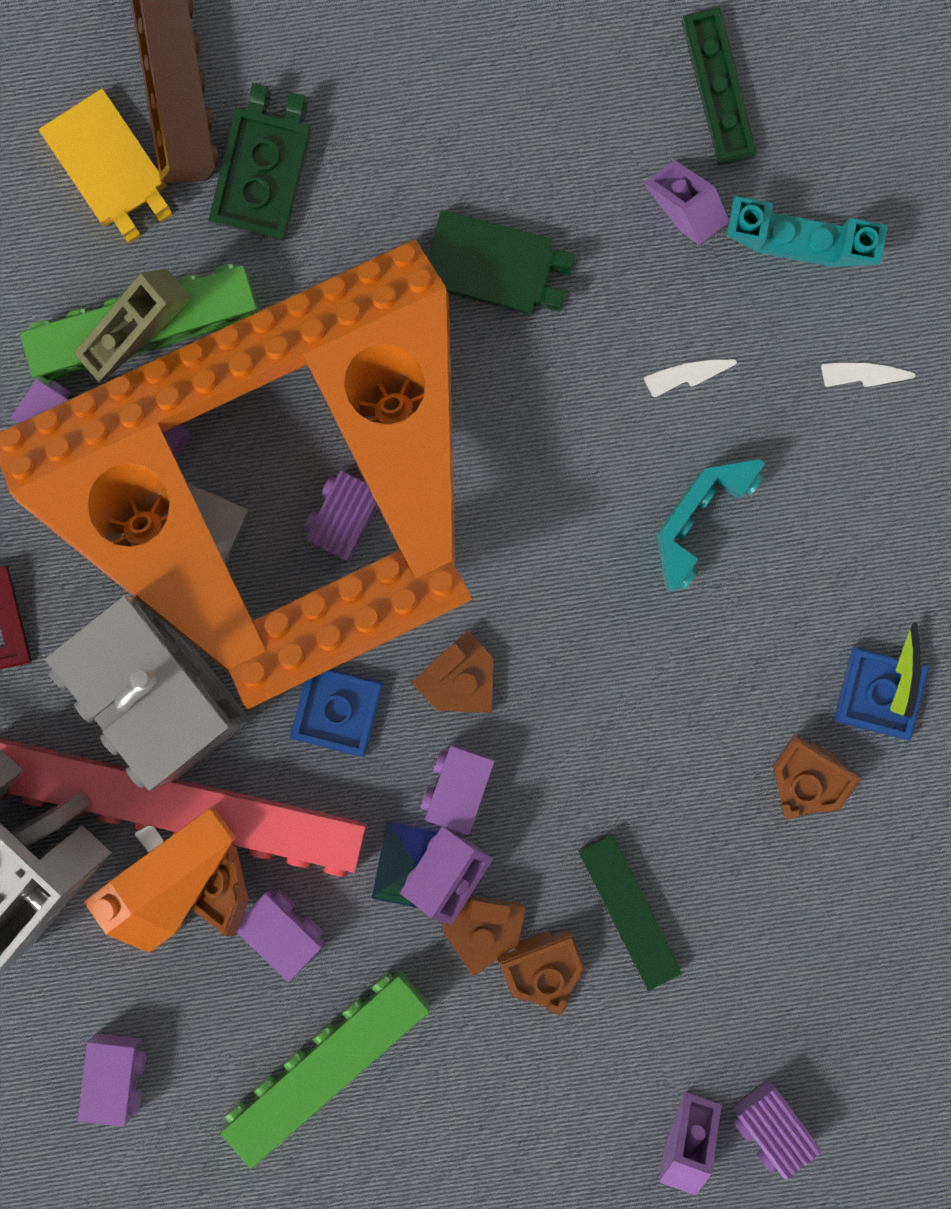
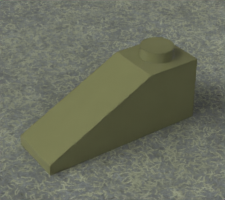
[74,268,192,382]

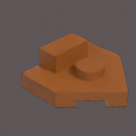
[411,630,494,713]
[773,734,862,820]
[191,846,249,937]
[441,895,526,977]
[498,929,585,1016]

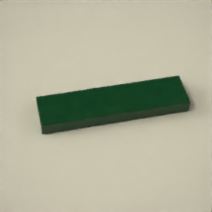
[681,7,757,166]
[578,833,682,991]

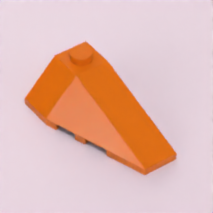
[84,806,236,953]

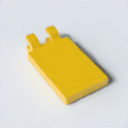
[38,88,173,244]

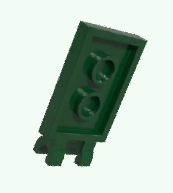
[208,82,312,242]
[428,209,575,316]

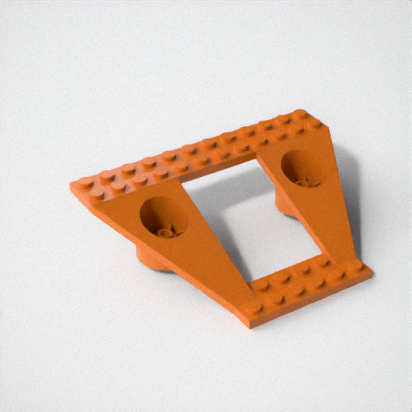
[0,239,472,710]

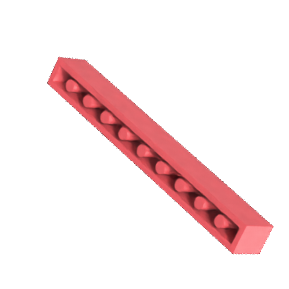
[0,738,368,877]

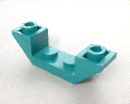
[726,196,888,267]
[656,459,766,592]

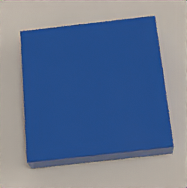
[833,647,930,741]
[289,669,384,758]

